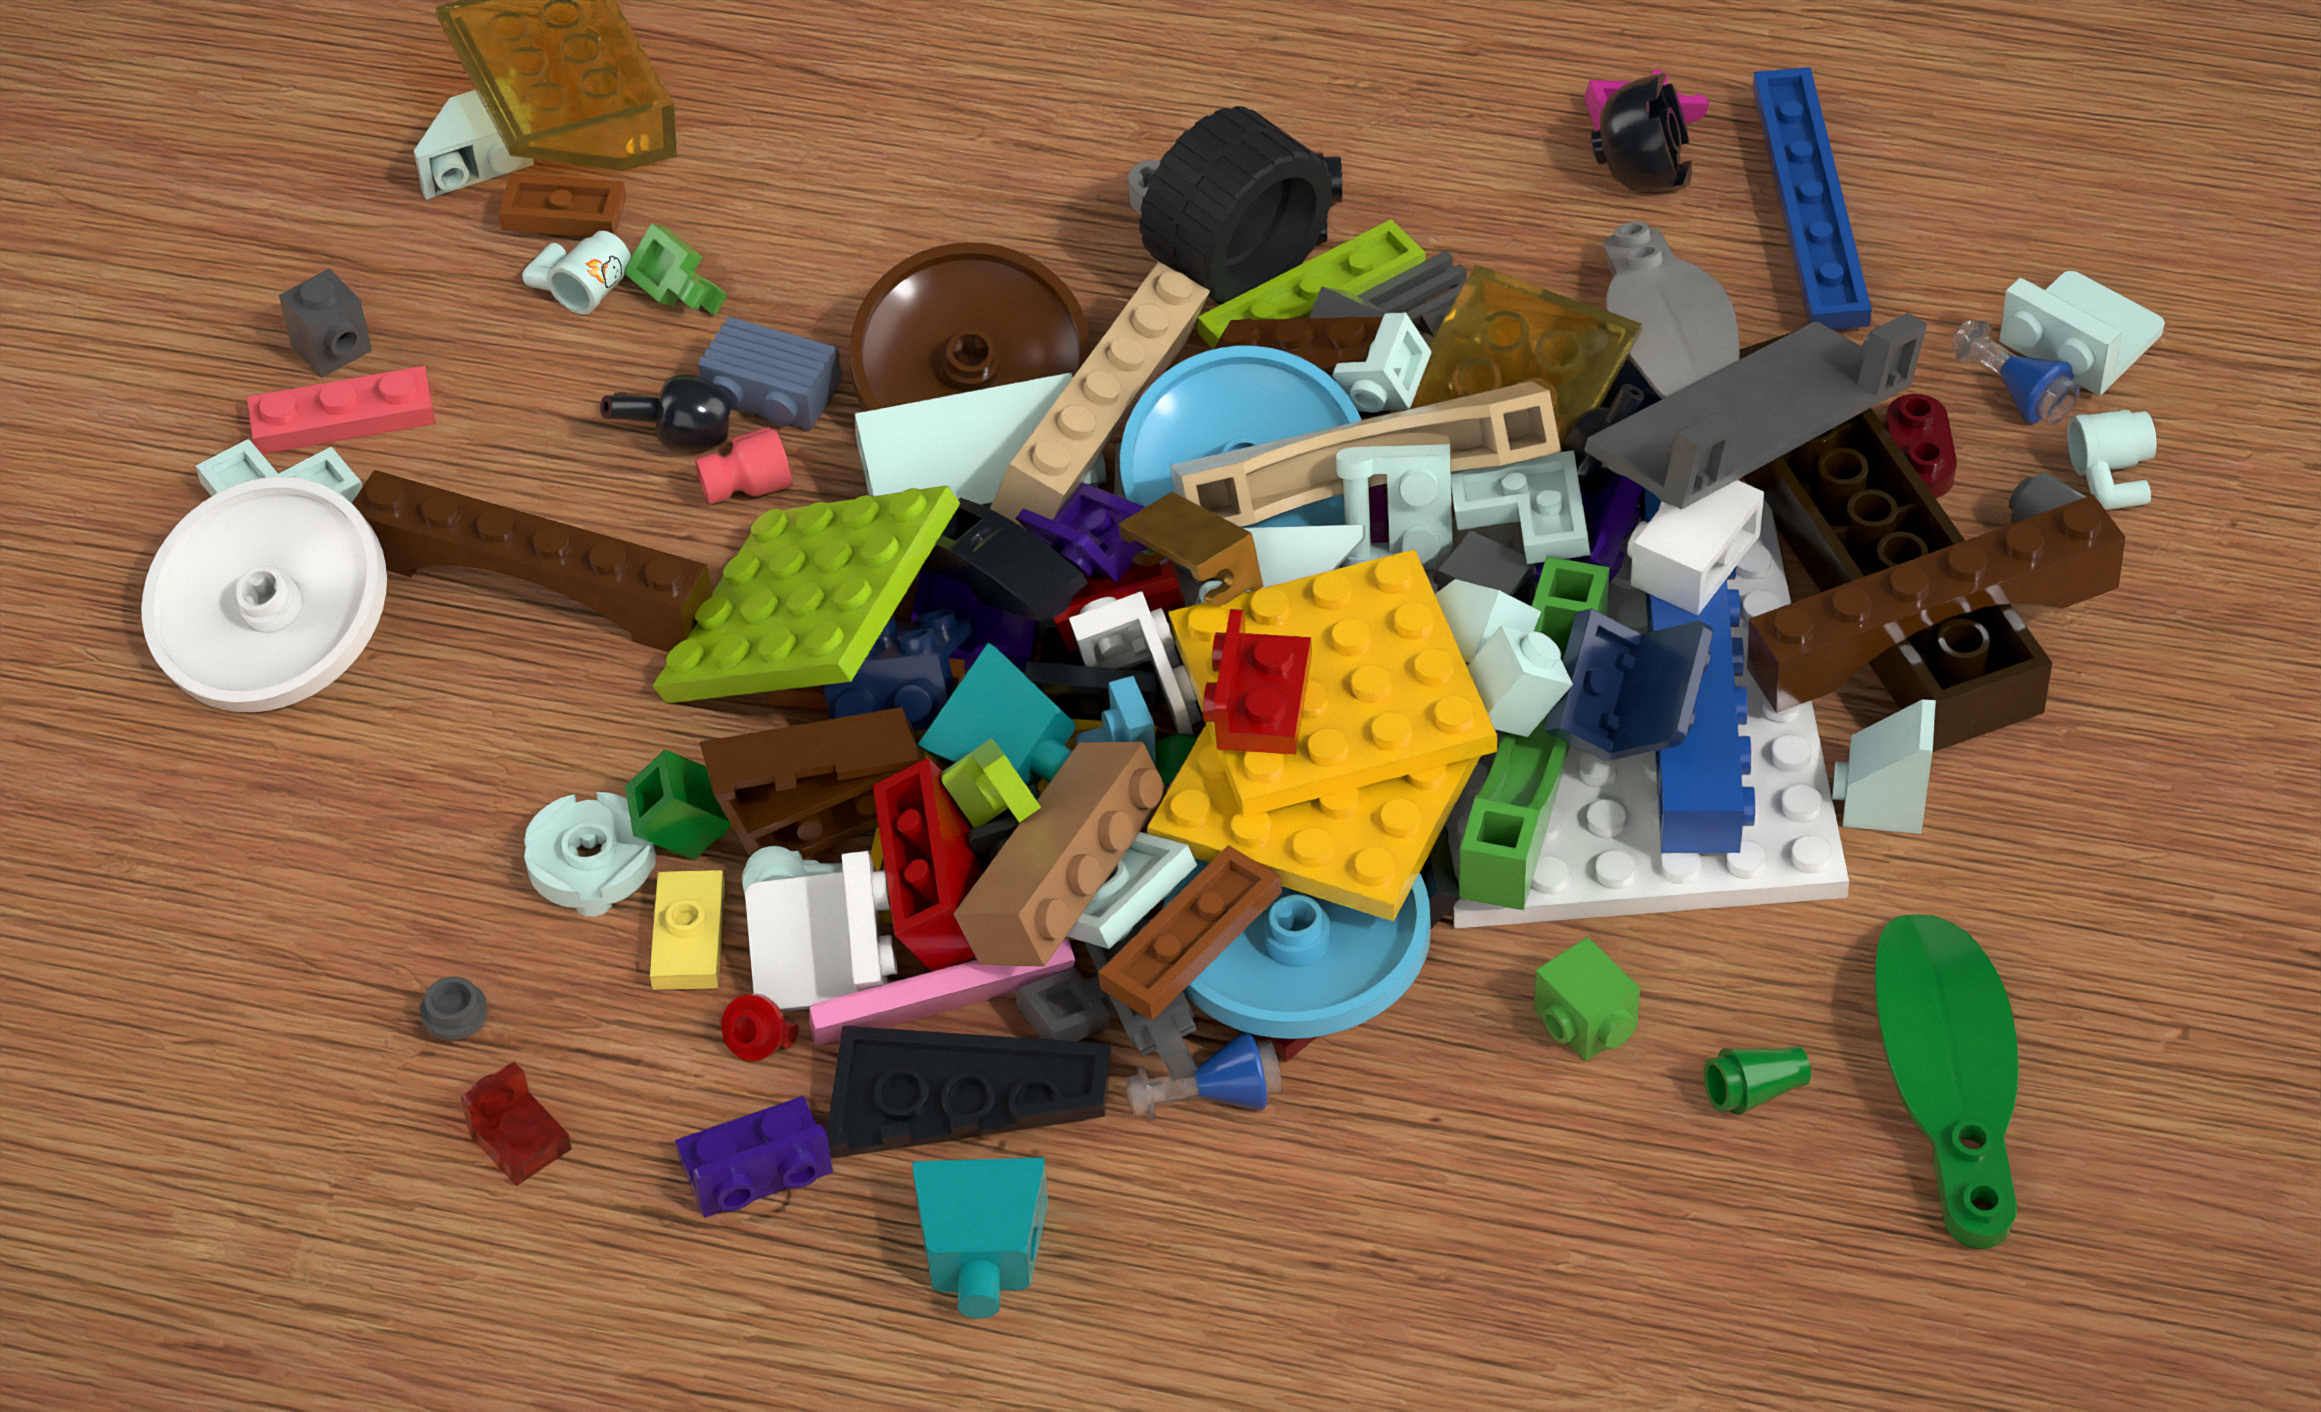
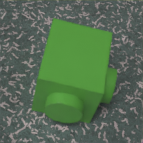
[1534,937,1640,1061]

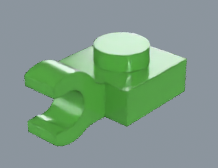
[624,223,728,315]

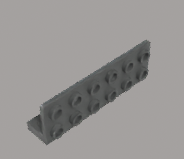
[1585,312,1927,510]

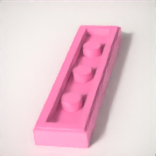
[809,938,1075,1047]

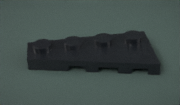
[826,1026,1112,1159]

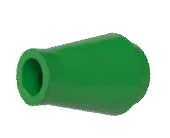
[1704,1046,1811,1115]

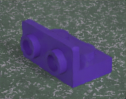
[675,1096,833,1218]

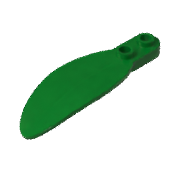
[1874,914,2019,1249]

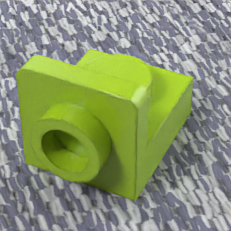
[940,738,1041,828]

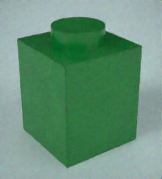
[625,749,732,860]

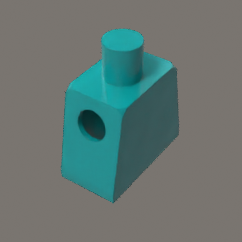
[918,643,1076,786]
[913,1157,1048,1319]

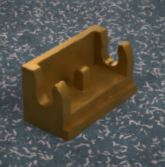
[1118,492,1264,606]

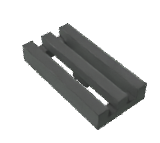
[1357,251,1481,331]

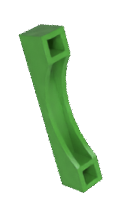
[1459,556,1609,911]

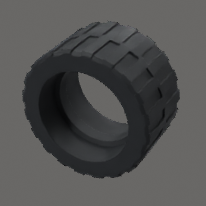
[1139,106,1333,305]

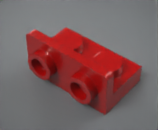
[1203,609,1312,755]

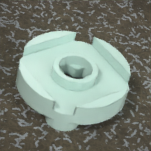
[524,792,657,917]

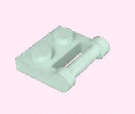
[1336,444,1453,570]

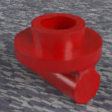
[721,993,799,1061]

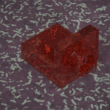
[461,1062,572,1186]

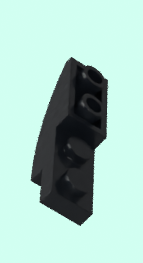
[921,497,1088,622]

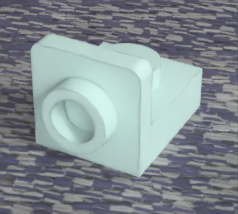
[1332,312,1432,413]

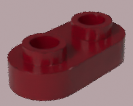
[1885,394,1957,498]

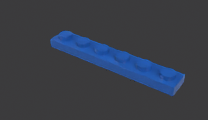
[1752,67,1872,330]

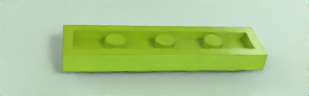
[1197,219,1426,349]

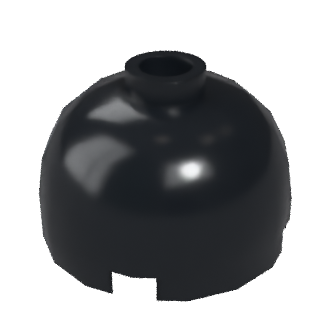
[1591,73,1692,193]

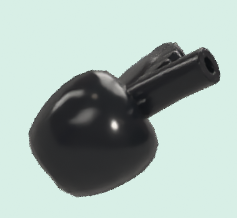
[600,375,732,452]
[1561,384,1644,492]

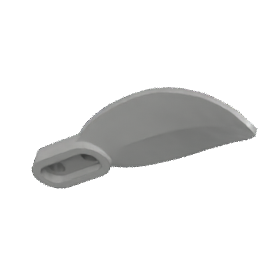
[1604,222,1740,399]

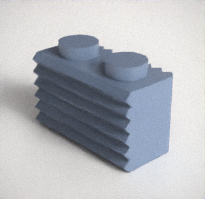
[698,316,842,432]

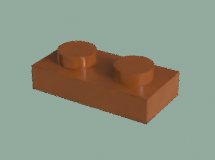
[498,174,626,237]

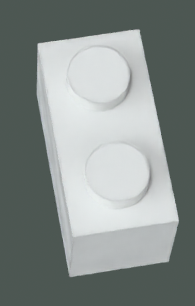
[1627,480,1764,616]

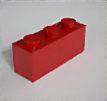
[873,757,981,972]

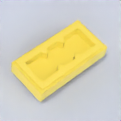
[650,870,725,990]

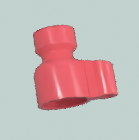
[694,427,793,505]

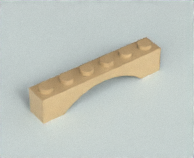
[990,261,1210,529]
[1169,381,1561,527]

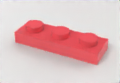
[247,365,435,454]

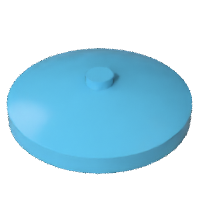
[1120,346,1362,581]
[1163,858,1431,1039]

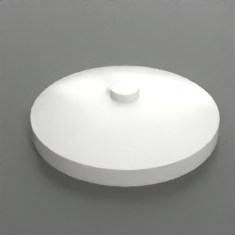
[141,477,387,712]

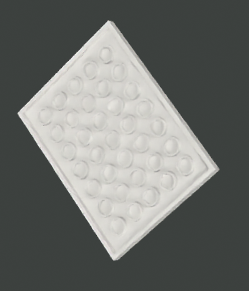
[1424,500,1849,929]

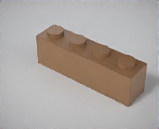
[954,742,1167,967]

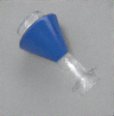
[1951,320,2080,425]
[1125,1032,1282,1121]

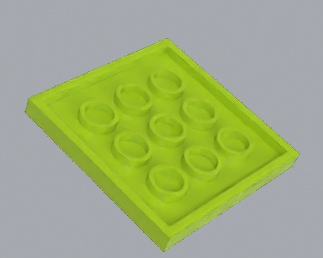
[653,485,960,704]

